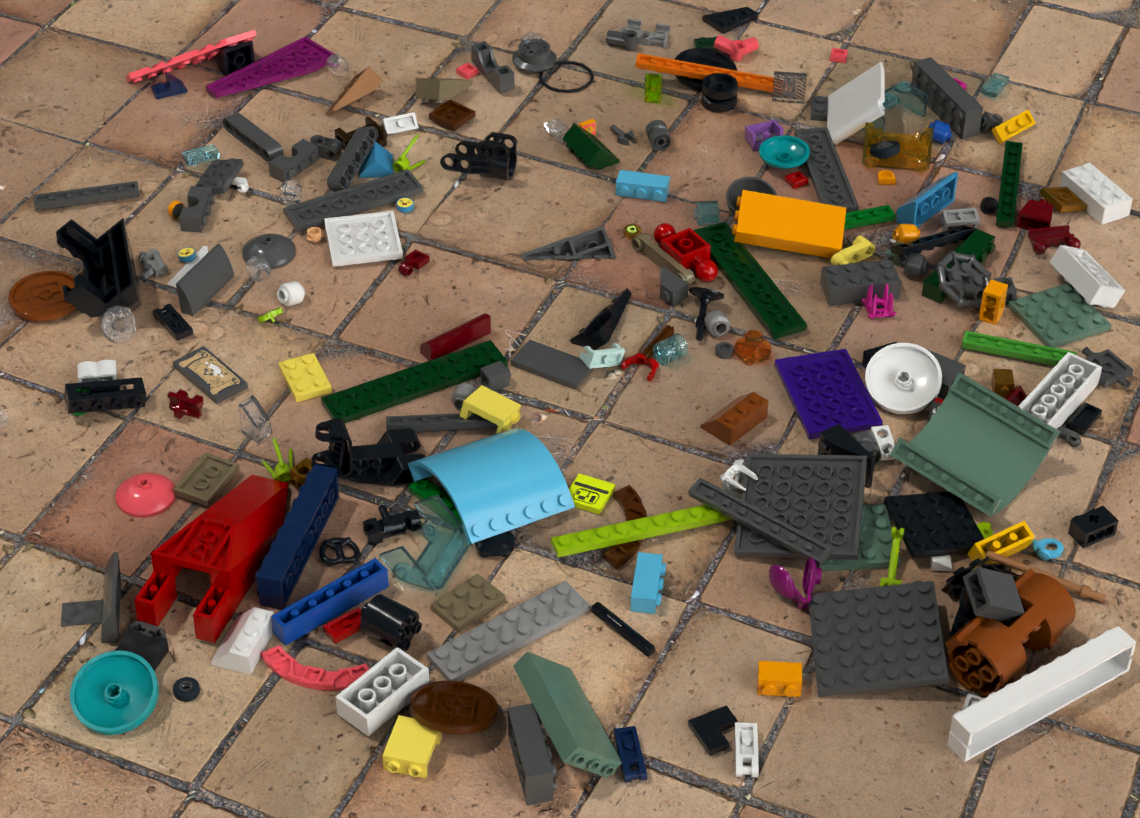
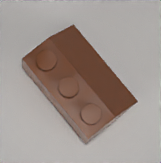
[701,392,768,446]

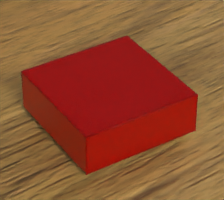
[784,171,809,189]

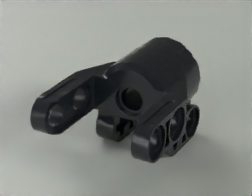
[440,132,517,180]

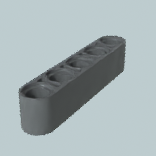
[223,113,283,162]
[327,126,378,190]

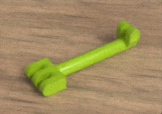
[880,527,904,586]

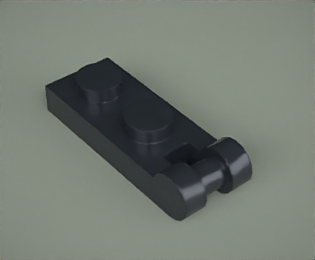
[152,304,193,341]

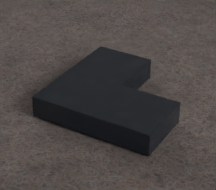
[688,705,738,756]

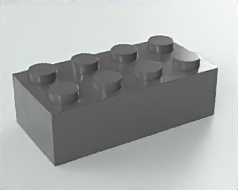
[820,260,901,306]
[507,704,557,806]

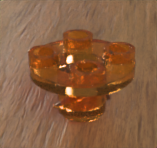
[734,330,771,365]

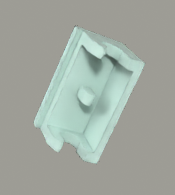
[579,343,625,369]

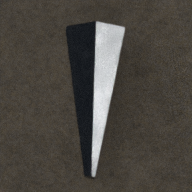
[570,288,632,350]

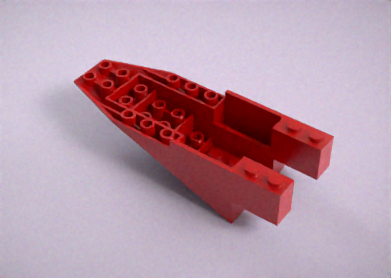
[134,475,289,643]

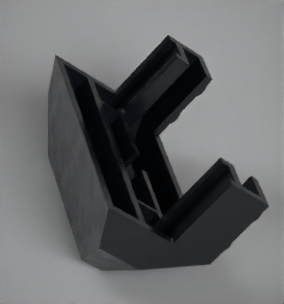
[56,218,141,318]

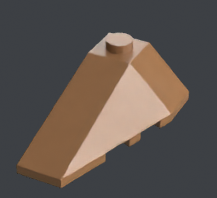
[325,67,383,116]

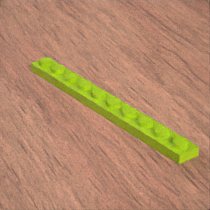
[551,505,733,558]

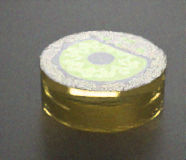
[624,224,641,239]

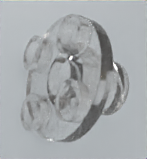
[101,306,136,343]

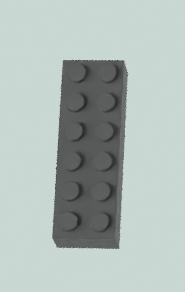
[911,57,983,140]

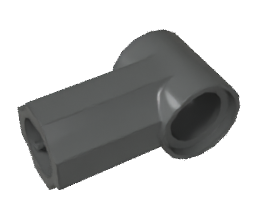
[606,30,638,51]

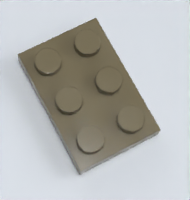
[173,452,240,507]
[431,573,506,633]

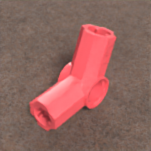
[713,35,759,61]

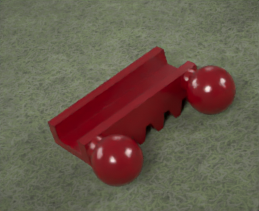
[1028,225,1081,255]

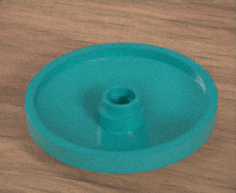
[70,650,159,735]

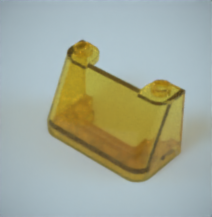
[862,122,933,172]

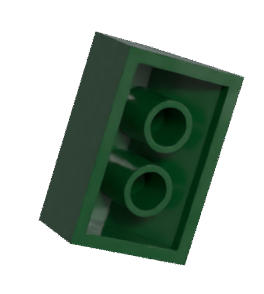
[562,123,620,170]

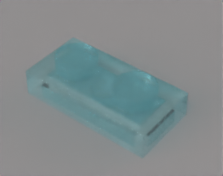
[981,73,1010,98]
[182,144,220,167]

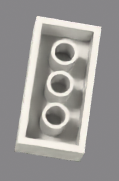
[1060,163,1133,225]
[1050,245,1125,308]
[336,647,429,736]

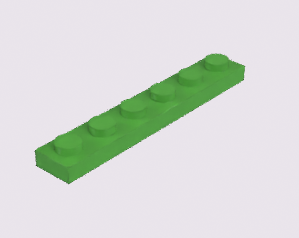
[962,331,1076,366]

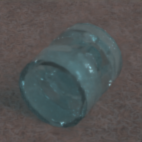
[653,333,688,366]

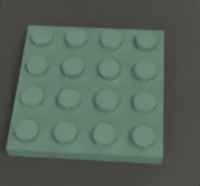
[1008,283,1111,348]
[817,504,901,572]

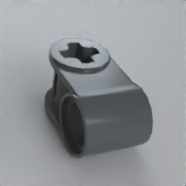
[310,135,343,161]

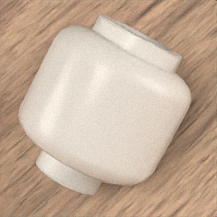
[277,281,305,306]

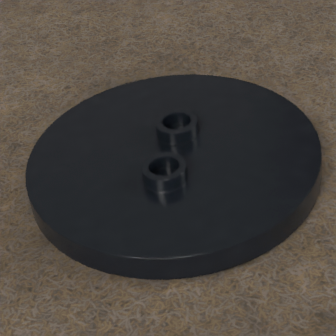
[675,48,737,90]

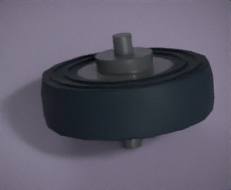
[870,139,900,160]

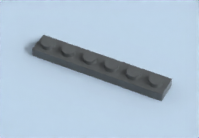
[33,181,140,210]
[386,413,498,433]

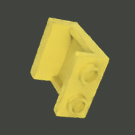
[460,385,521,434]
[382,715,442,778]

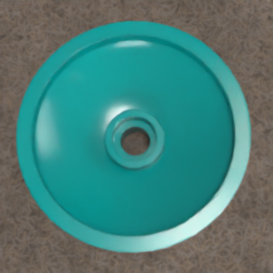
[759,135,810,169]

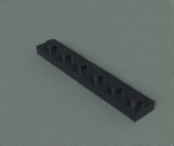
[891,226,977,257]

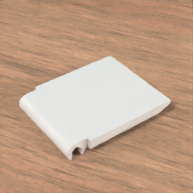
[827,62,885,145]

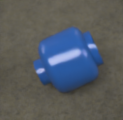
[926,120,952,144]

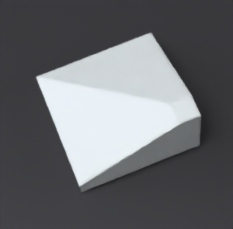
[930,555,952,571]

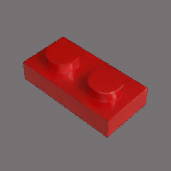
[323,607,361,644]

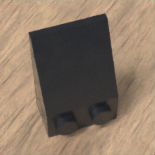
[818,424,875,488]

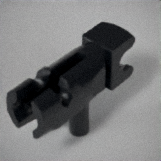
[362,505,422,545]

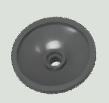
[242,233,296,270]

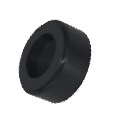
[980,197,998,214]

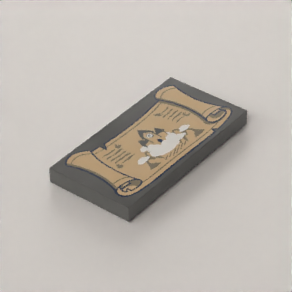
[173,346,248,404]

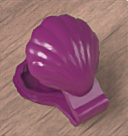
[769,556,822,610]

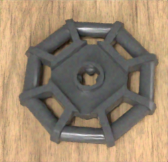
[935,251,991,310]

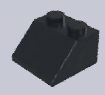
[217,40,255,76]

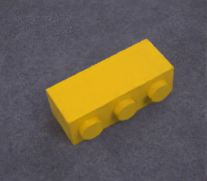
[968,521,1035,564]

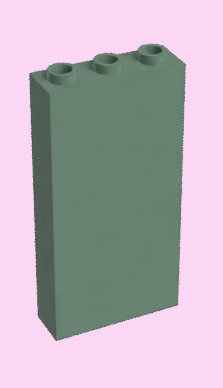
[513,651,622,778]

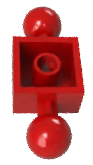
[654,223,718,282]

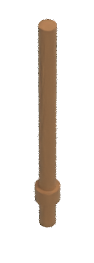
[985,550,1106,603]

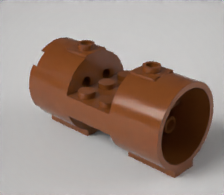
[945,568,1076,697]

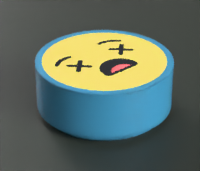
[396,197,414,213]
[177,247,196,263]

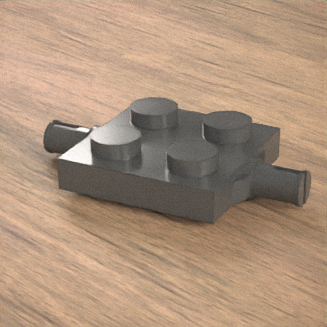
[1082,347,1133,389]

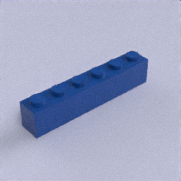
[271,558,389,646]

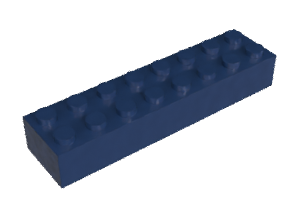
[255,464,339,610]

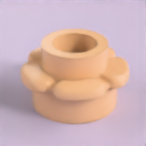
[306,227,323,243]

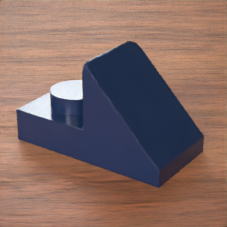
[151,72,187,99]

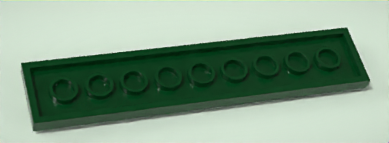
[694,222,807,339]
[321,340,508,423]

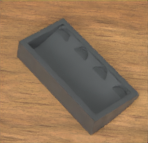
[176,244,234,316]
[101,552,121,643]

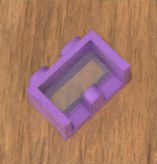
[745,120,783,152]

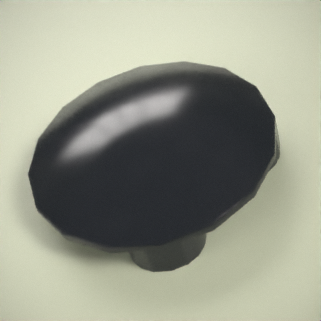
[474,531,515,558]

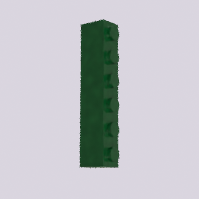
[921,229,996,304]

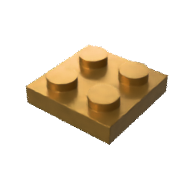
[1039,187,1088,213]

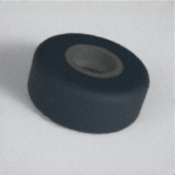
[173,677,200,702]

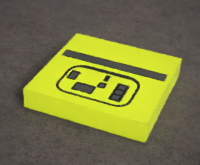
[569,473,615,515]

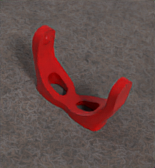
[621,353,659,381]

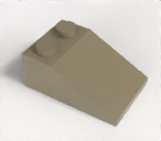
[416,78,473,103]

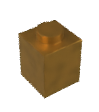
[991,369,1015,398]

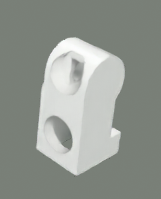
[870,425,896,461]

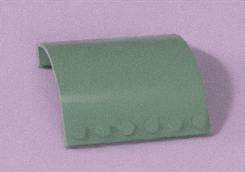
[890,372,1061,517]

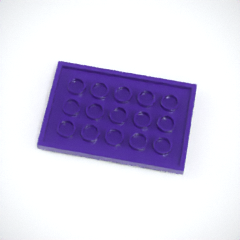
[774,349,883,439]

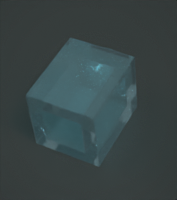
[693,201,720,226]

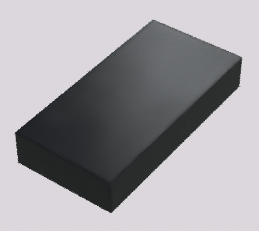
[1066,402,1102,435]

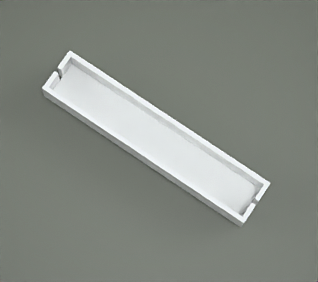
[947,626,1136,762]

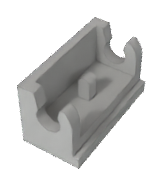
[939,208,980,232]

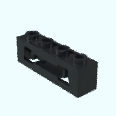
[64,377,146,414]

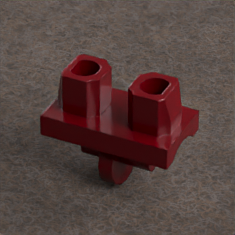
[167,389,204,419]

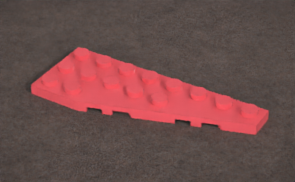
[126,30,257,84]

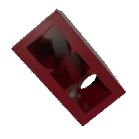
[1016,199,1053,230]

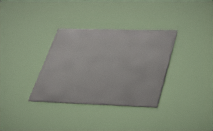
[61,600,102,626]

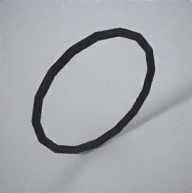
[539,61,594,93]

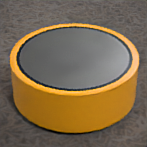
[168,200,185,219]

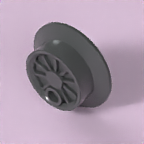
[512,38,557,72]

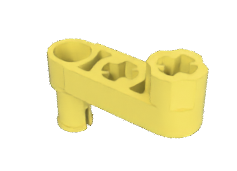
[831,235,876,265]

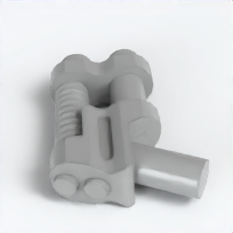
[138,249,168,280]

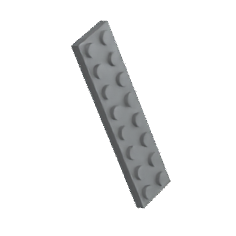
[427,580,590,681]

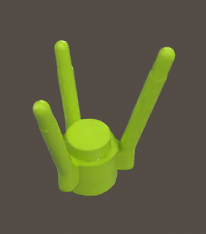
[393,134,426,172]
[262,437,293,482]

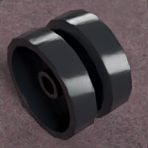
[701,73,738,112]

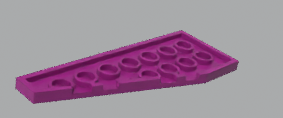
[206,36,337,98]

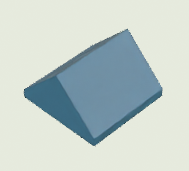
[359,142,393,178]

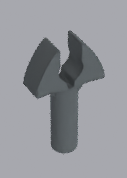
[610,125,634,145]

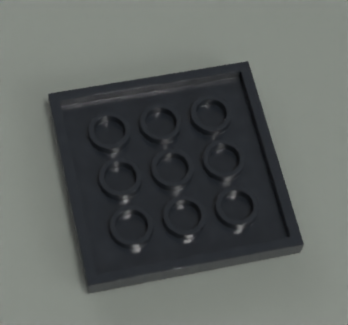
[883,492,984,558]

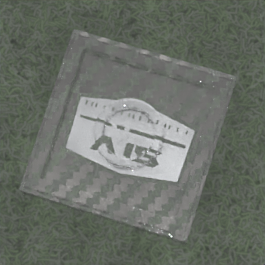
[772,71,807,104]

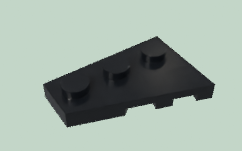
[702,7,758,34]

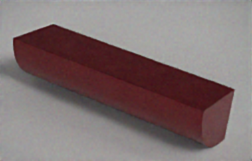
[420,313,491,361]

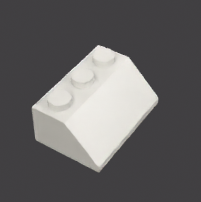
[211,607,274,675]

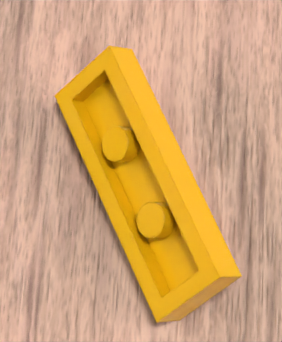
[991,109,1036,144]

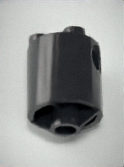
[360,594,422,652]

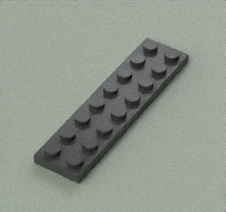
[794,127,859,213]
[283,169,423,232]

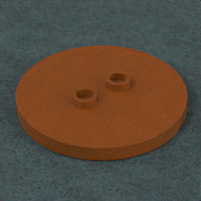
[9,271,77,321]

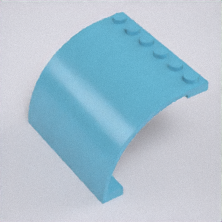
[408,428,575,545]

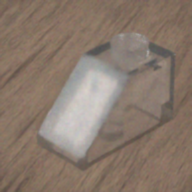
[238,395,272,443]

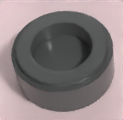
[715,342,734,359]

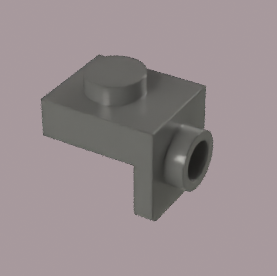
[980,111,1004,133]

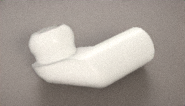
[231,177,249,193]

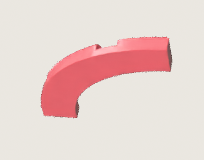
[260,645,369,691]

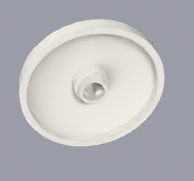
[865,343,942,414]

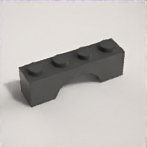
[471,41,514,93]

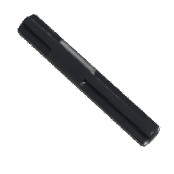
[591,602,655,656]

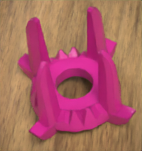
[861,283,897,319]

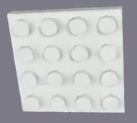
[324,211,403,267]

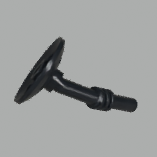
[688,287,724,341]

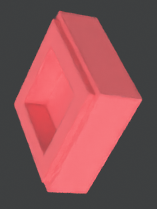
[830,48,848,63]
[456,63,479,79]

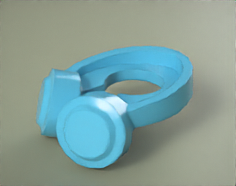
[1032,538,1064,561]

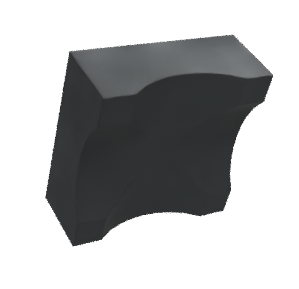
[114,627,169,671]

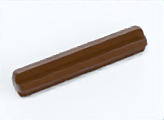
[641,325,674,360]

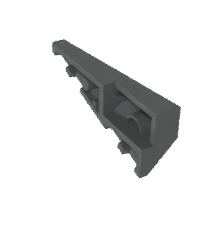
[521,226,616,260]

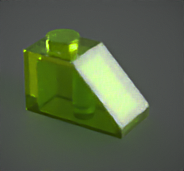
[645,73,663,103]

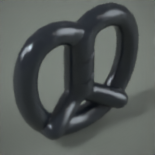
[319,537,360,565]

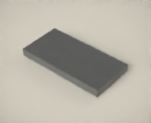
[511,340,595,390]

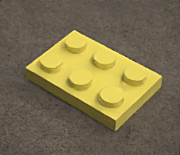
[278,353,332,402]

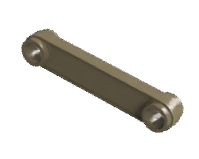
[631,233,695,285]

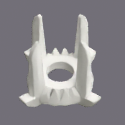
[720,459,758,499]

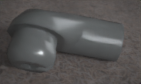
[1058,427,1081,447]

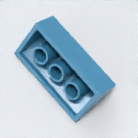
[896,172,958,227]

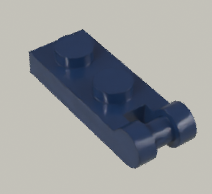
[613,726,647,783]

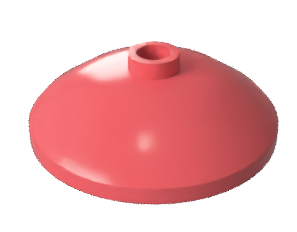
[115,472,176,517]

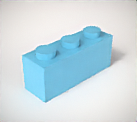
[615,170,670,202]
[630,552,666,614]

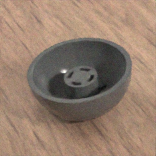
[726,177,777,216]

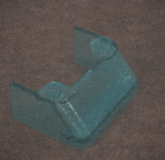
[862,81,928,141]
[379,495,470,591]

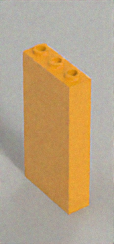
[732,190,846,258]

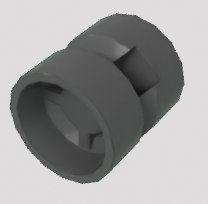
[646,120,671,151]
[852,431,882,466]

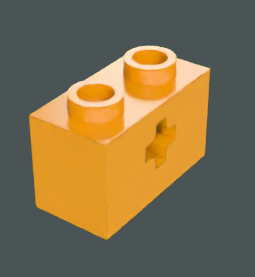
[979,279,1008,325]

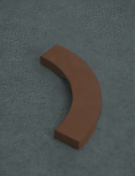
[603,485,647,569]

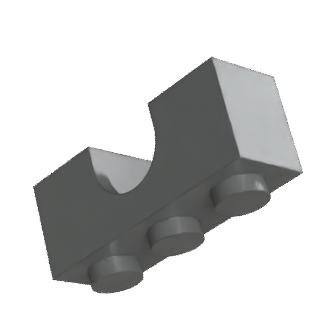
[268,139,319,183]
[179,186,215,233]

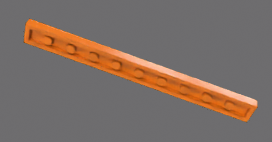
[635,53,795,95]

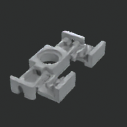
[620,18,670,49]

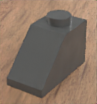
[660,267,689,307]

